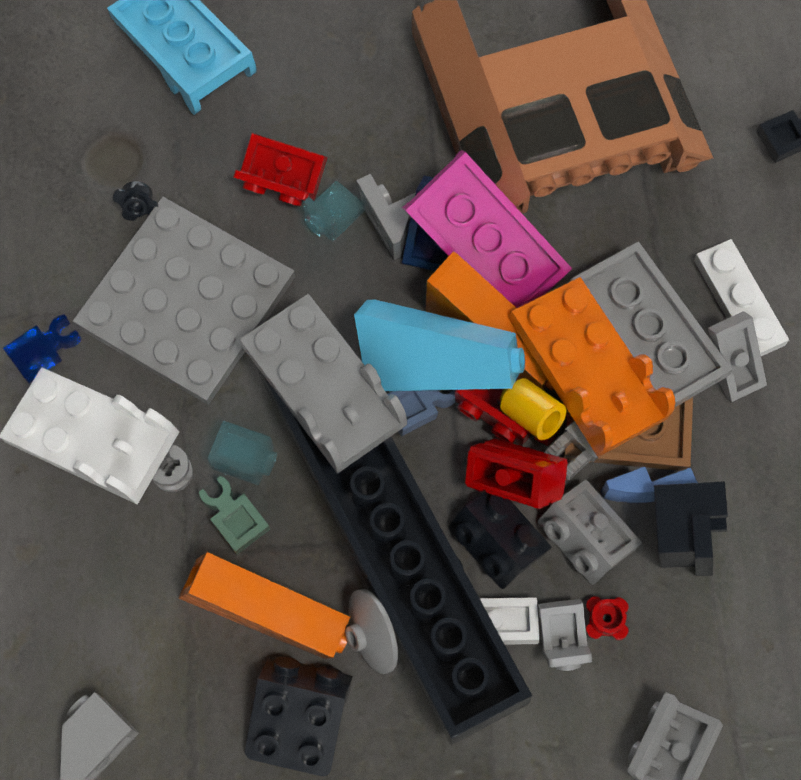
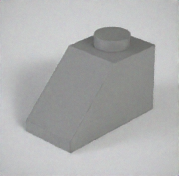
[60,692,139,780]

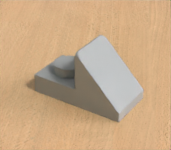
[356,174,416,260]
[708,311,767,402]

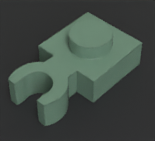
[199,476,270,555]

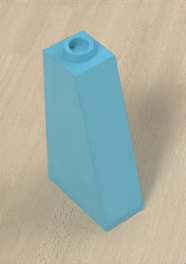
[354,299,525,391]

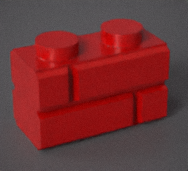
[465,439,568,509]

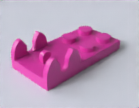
[402,150,572,308]

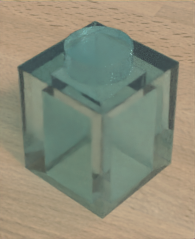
[207,421,277,486]

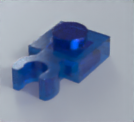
[3,314,82,383]

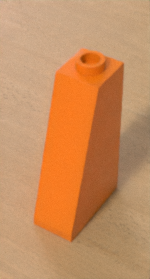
[426,251,554,391]
[179,552,350,659]

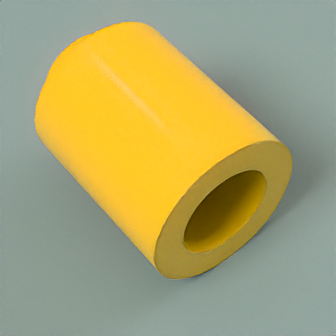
[500,378,566,440]

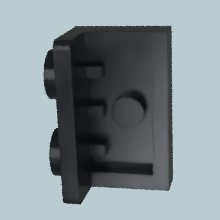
[449,492,552,589]

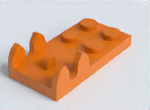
[508,277,675,457]

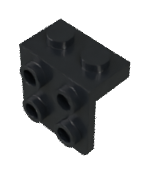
[245,657,353,776]

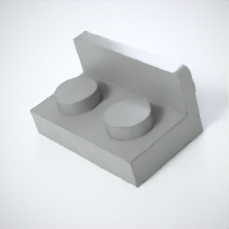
[538,480,642,585]

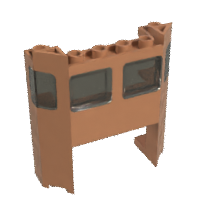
[412,0,713,214]

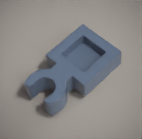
[388,390,456,437]

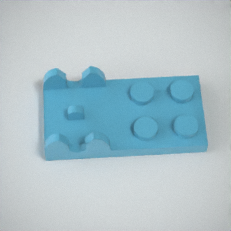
[107,0,257,115]

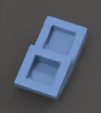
[600,467,698,503]

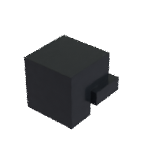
[654,481,728,576]

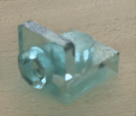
[302,180,365,242]

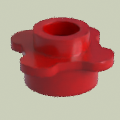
[586,596,629,640]

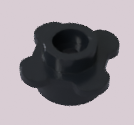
[113,181,158,221]

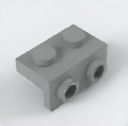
[628,692,723,780]

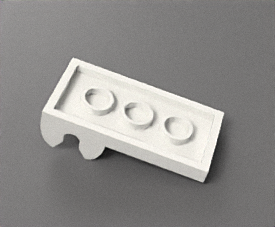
[0,367,179,505]

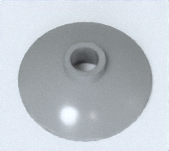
[346,589,398,674]

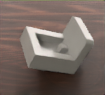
[538,599,592,671]

